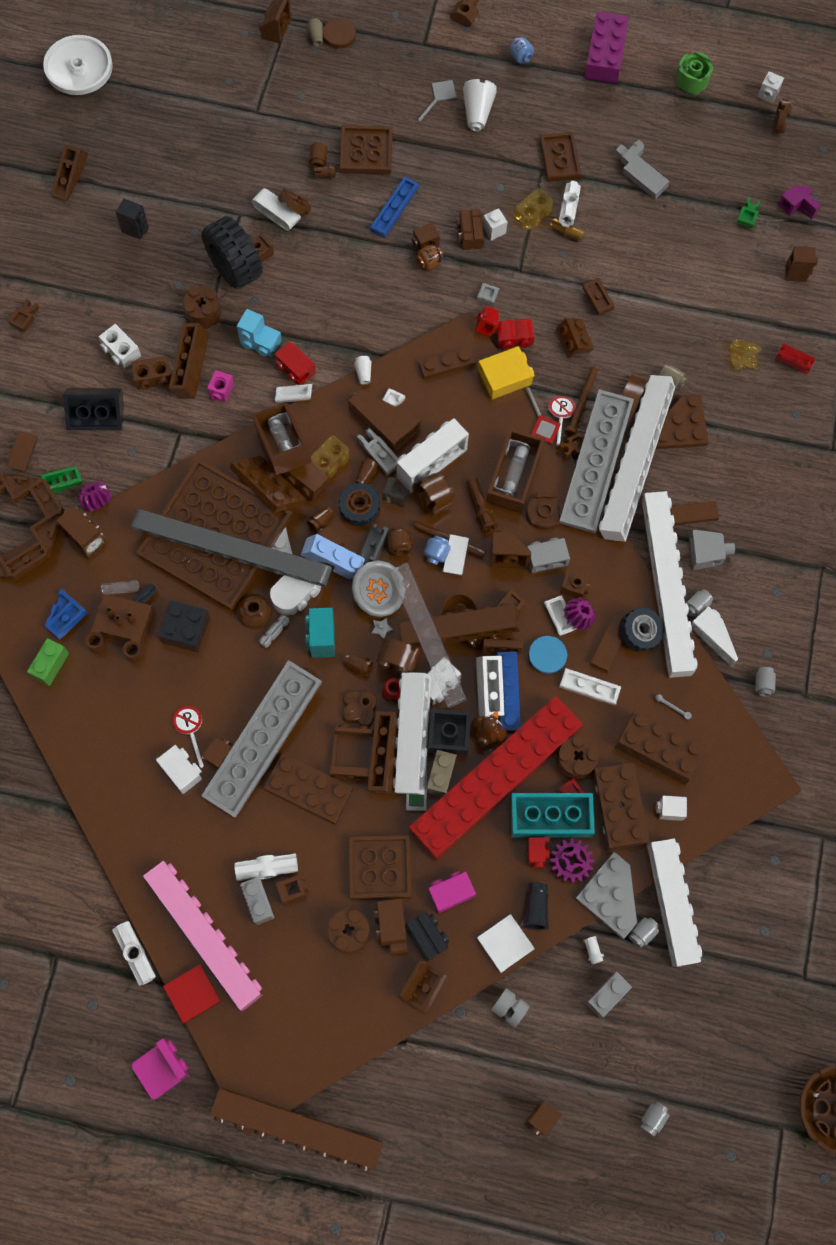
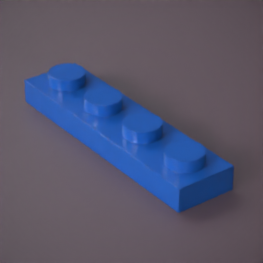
[497,652,521,731]

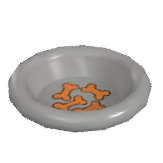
[352,560,406,617]

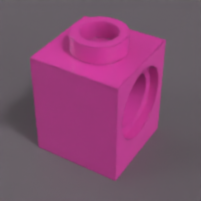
[207,370,234,402]

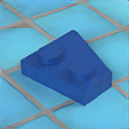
[45,589,87,640]

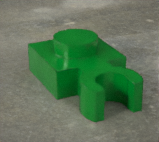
[736,197,760,229]

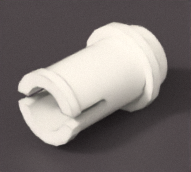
[583,936,604,964]

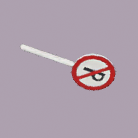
[549,396,576,446]
[173,706,204,768]

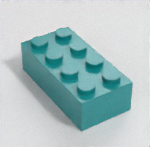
[510,793,595,838]

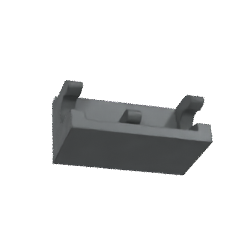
[359,524,389,564]

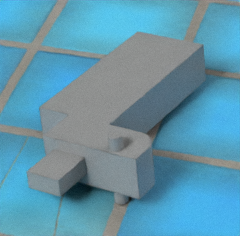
[616,140,669,199]

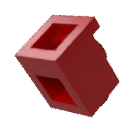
[474,306,499,337]
[527,837,549,869]

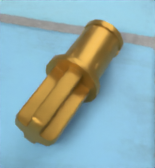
[550,218,585,242]

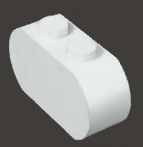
[270,575,321,615]

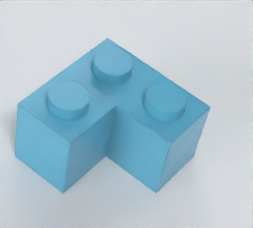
[237,309,282,358]

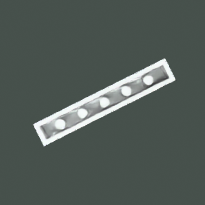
[393,673,431,795]
[647,838,702,967]

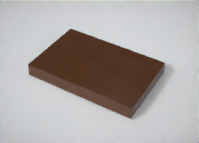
[539,132,582,182]

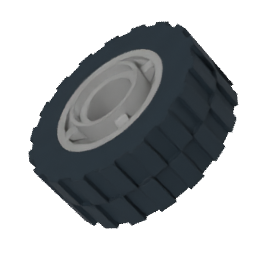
[619,607,664,652]

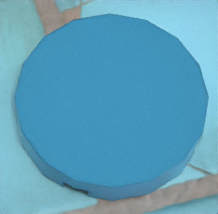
[528,636,567,675]

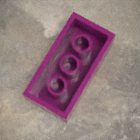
[584,11,629,83]

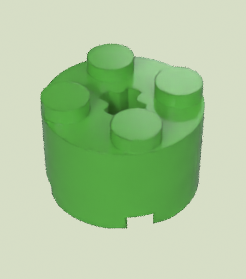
[676,52,713,95]

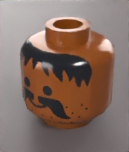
[416,244,443,271]

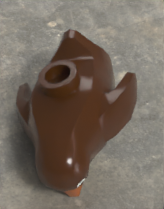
[471,711,507,747]

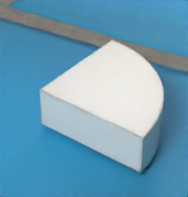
[383,388,405,406]

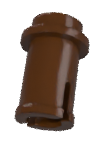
[314,165,336,179]

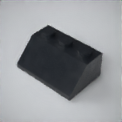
[63,388,124,430]

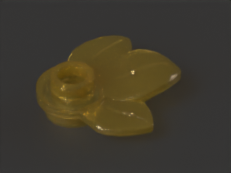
[729,340,762,371]

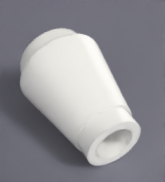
[354,356,372,384]

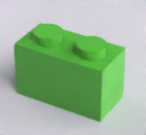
[27,638,69,687]

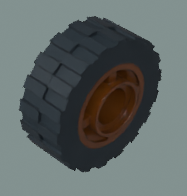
[339,483,380,526]

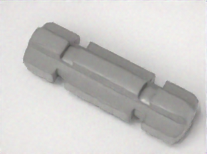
[259,614,290,648]

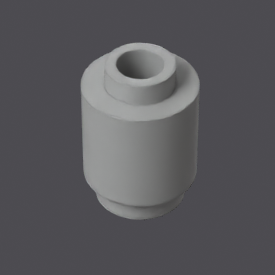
[686,589,713,617]
[755,667,776,697]
[629,917,659,948]
[640,1102,670,1137]

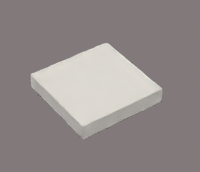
[477,914,534,973]

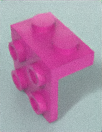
[132,1038,189,1099]

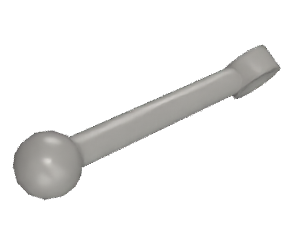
[655,695,692,720]

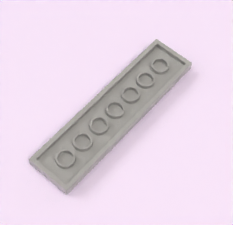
[559,389,634,534]
[202,660,322,818]

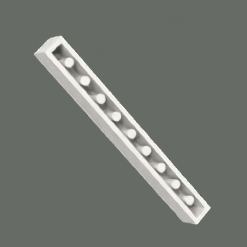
[599,375,675,542]
[642,491,697,678]

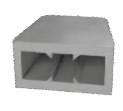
[689,530,735,570]

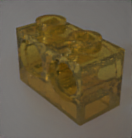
[513,187,553,230]
[310,434,350,478]

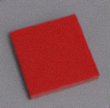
[163,964,221,1024]

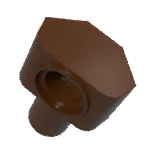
[450,0,479,27]

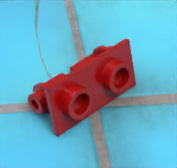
[775,343,816,374]

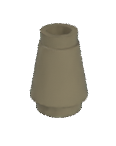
[306,18,323,46]

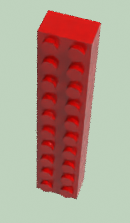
[409,696,584,861]

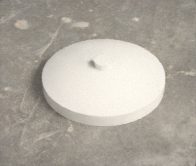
[43,35,113,95]

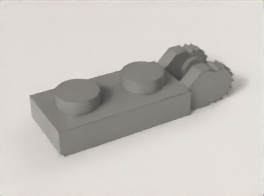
[356,428,398,476]

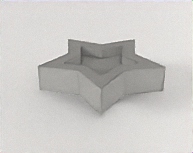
[371,618,393,640]

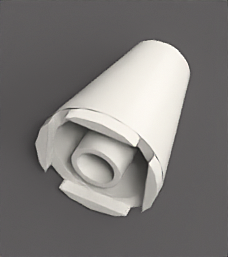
[463,79,497,131]

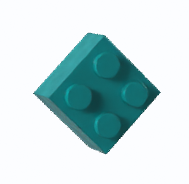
[306,608,335,658]

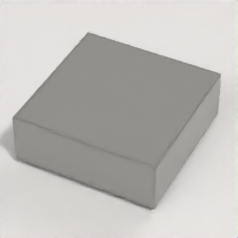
[477,283,499,306]

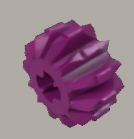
[77,481,111,512]
[563,597,596,631]

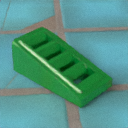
[40,466,82,494]

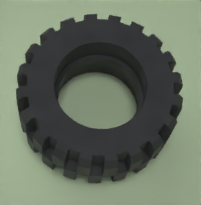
[201,216,263,289]

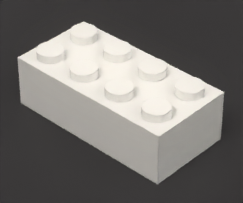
[397,419,469,493]

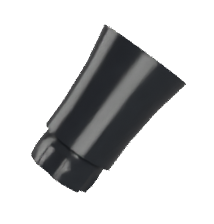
[520,882,549,930]

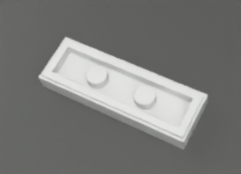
[559,668,621,706]

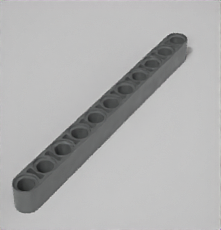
[130,509,332,587]

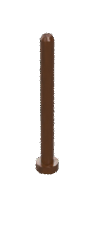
[564,367,598,437]

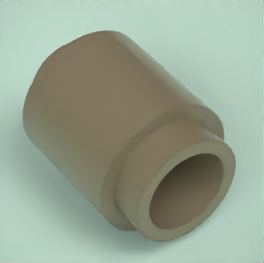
[659,365,687,390]

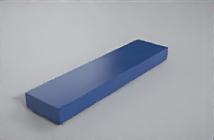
[370,177,419,238]

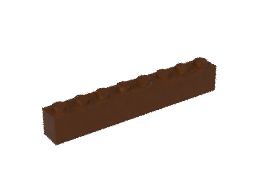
[210,1087,383,1171]

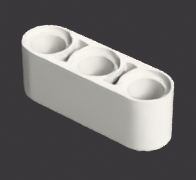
[251,188,301,231]

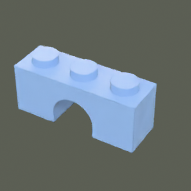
[301,534,365,579]

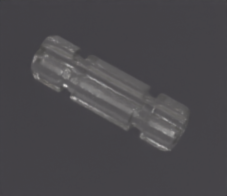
[101,580,140,595]

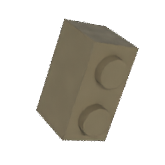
[427,750,456,797]

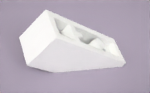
[691,606,738,667]

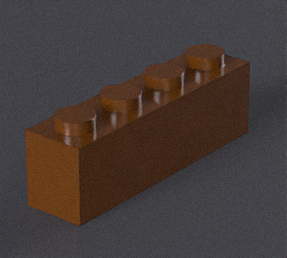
[169,323,209,399]
[367,711,399,795]

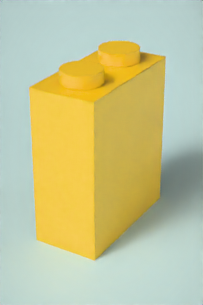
[478,346,534,399]

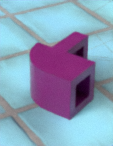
[778,185,821,219]

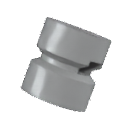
[491,988,530,1028]

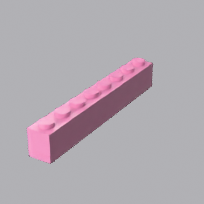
[143,861,262,1011]

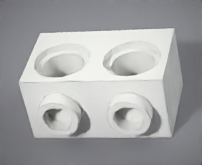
[98,324,141,369]

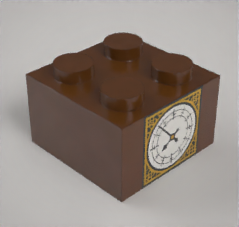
[56,506,106,560]

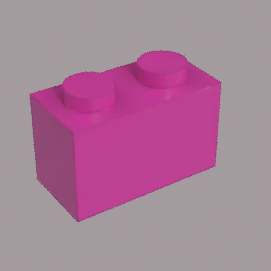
[428,871,476,913]

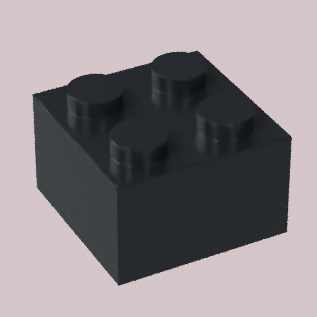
[158,600,210,652]
[428,709,471,756]

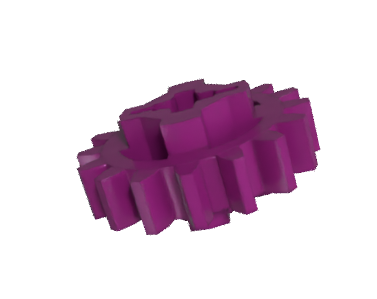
[550,838,595,884]

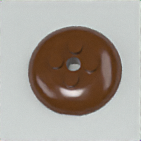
[799,1065,836,1154]

